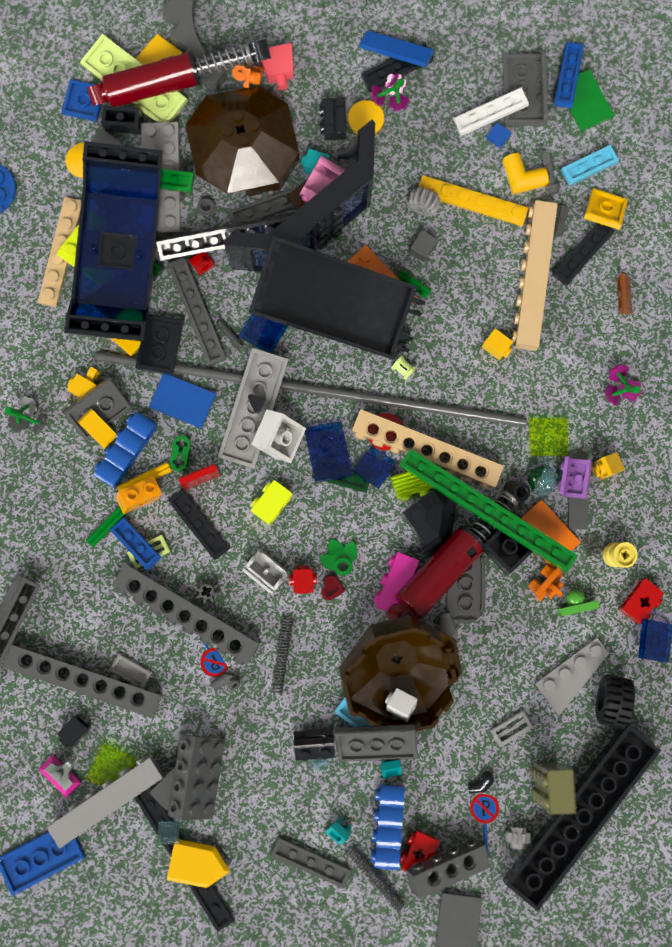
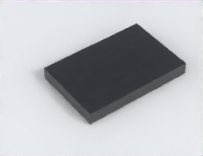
[135,315,184,376]

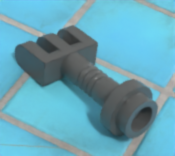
[542,152,561,195]

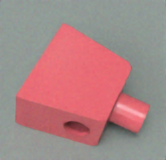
[259,43,293,90]

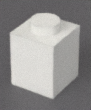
[385,688,418,722]

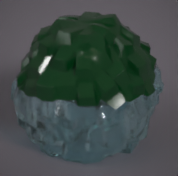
[527,466,558,496]

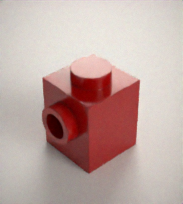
[289,566,317,594]

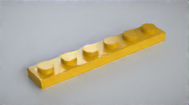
[419,175,528,226]

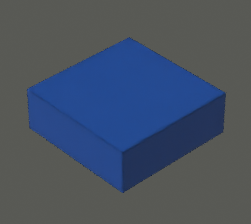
[486,123,512,149]

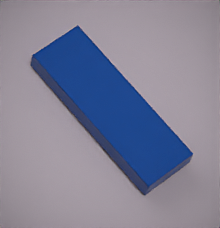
[110,517,162,571]

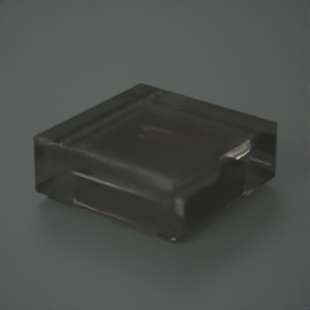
[581,533,605,557]

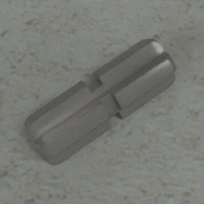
[554,205,569,237]

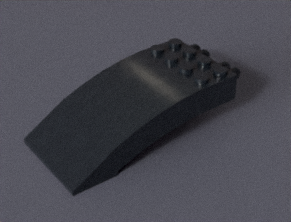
[248,236,426,360]

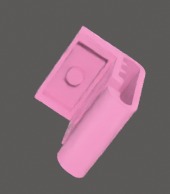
[299,156,345,203]

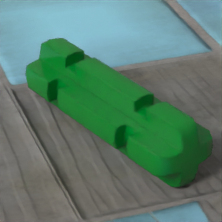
[397,270,431,298]

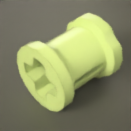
[392,355,417,380]

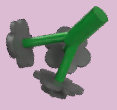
[5,395,46,434]

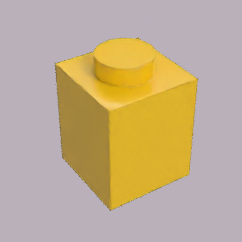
[482,329,513,360]

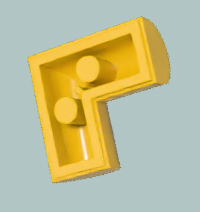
[502,153,549,195]

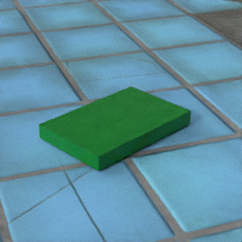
[556,69,615,132]

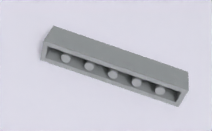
[47,756,165,849]

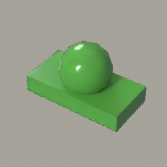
[557,589,600,616]

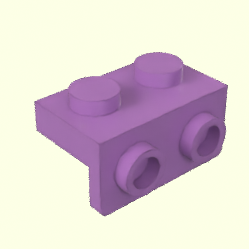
[558,456,593,499]

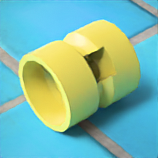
[602,542,637,568]

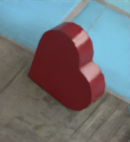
[321,575,345,600]

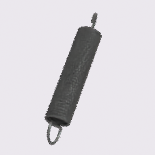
[214,316,246,354]

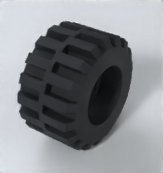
[595,674,635,729]

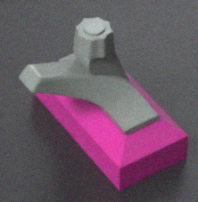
[39,754,82,798]

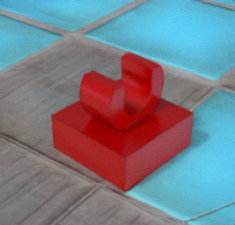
[189,252,215,276]

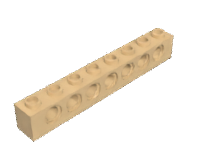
[352,409,504,490]

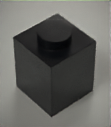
[57,715,91,748]

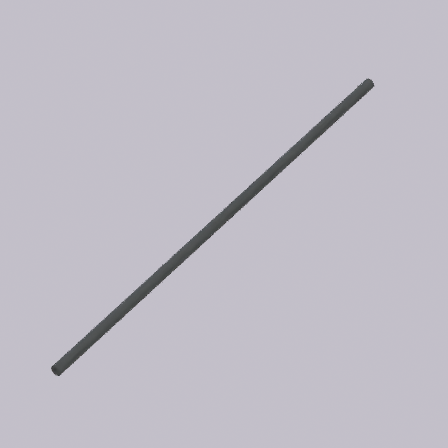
[95,351,527,427]

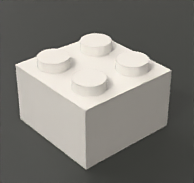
[251,410,306,463]

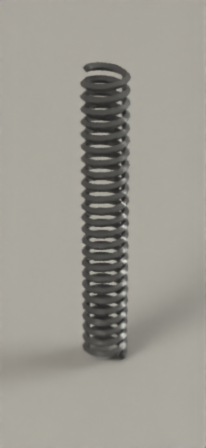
[271,617,293,696]
[346,846,404,913]

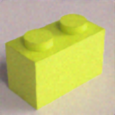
[251,480,293,526]

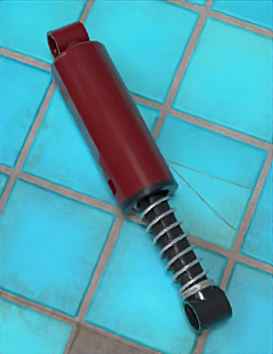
[87,39,271,107]
[387,480,530,620]

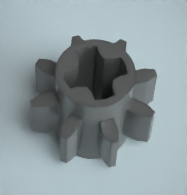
[195,580,220,604]

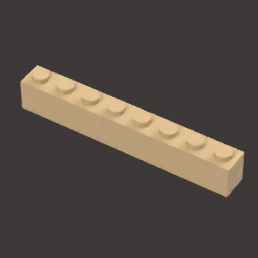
[511,200,558,351]

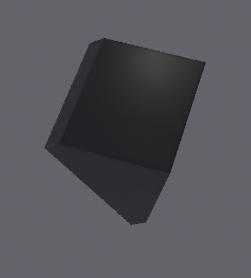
[248,394,266,414]

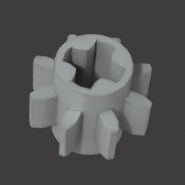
[506,826,531,849]

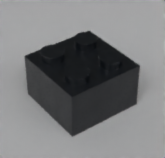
[484,530,533,576]

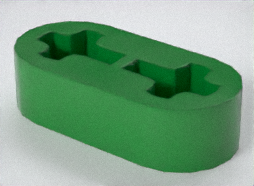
[170,435,191,472]

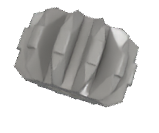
[408,187,440,217]

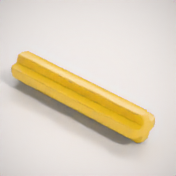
[117,462,172,491]

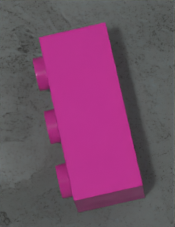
[373,552,419,612]

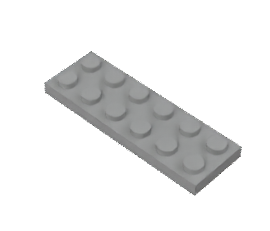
[141,122,181,234]
[218,348,289,469]

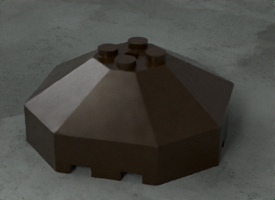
[185,85,300,197]
[339,615,462,732]

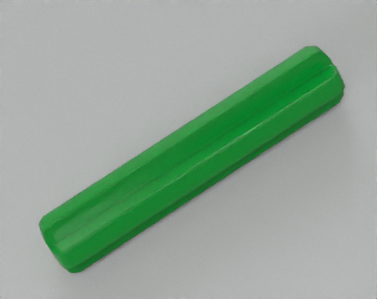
[86,506,127,547]

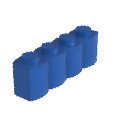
[94,412,158,489]
[371,783,405,870]

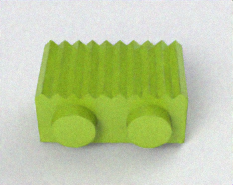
[390,472,434,502]

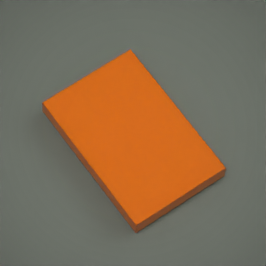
[520,500,581,568]

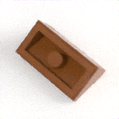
[617,273,632,314]

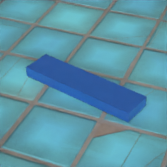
[360,30,434,67]
[554,42,584,108]

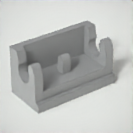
[242,549,290,595]

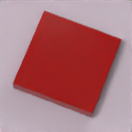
[178,464,221,490]

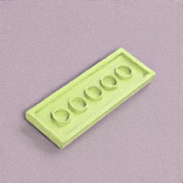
[80,34,188,123]

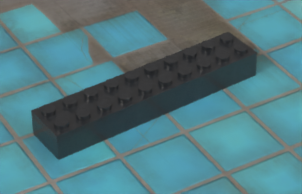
[502,724,661,912]

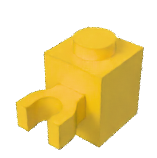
[67,367,100,398]

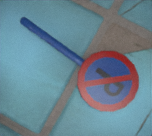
[199,636,228,677]
[470,794,499,855]

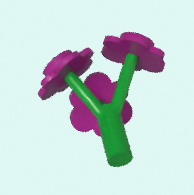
[371,73,409,111]
[605,364,642,406]

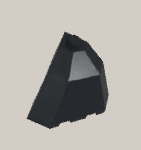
[401,490,456,558]

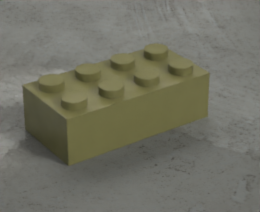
[530,761,576,814]

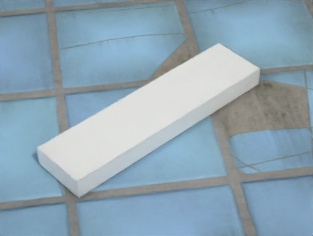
[453,87,529,136]

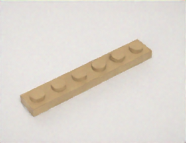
[38,197,81,307]

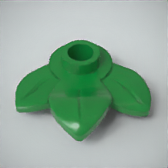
[320,539,357,576]

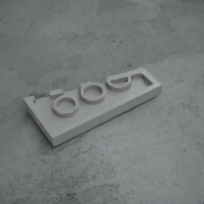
[534,637,609,716]

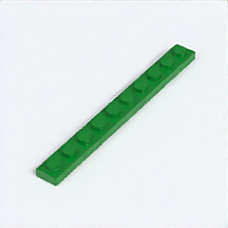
[400,449,578,573]

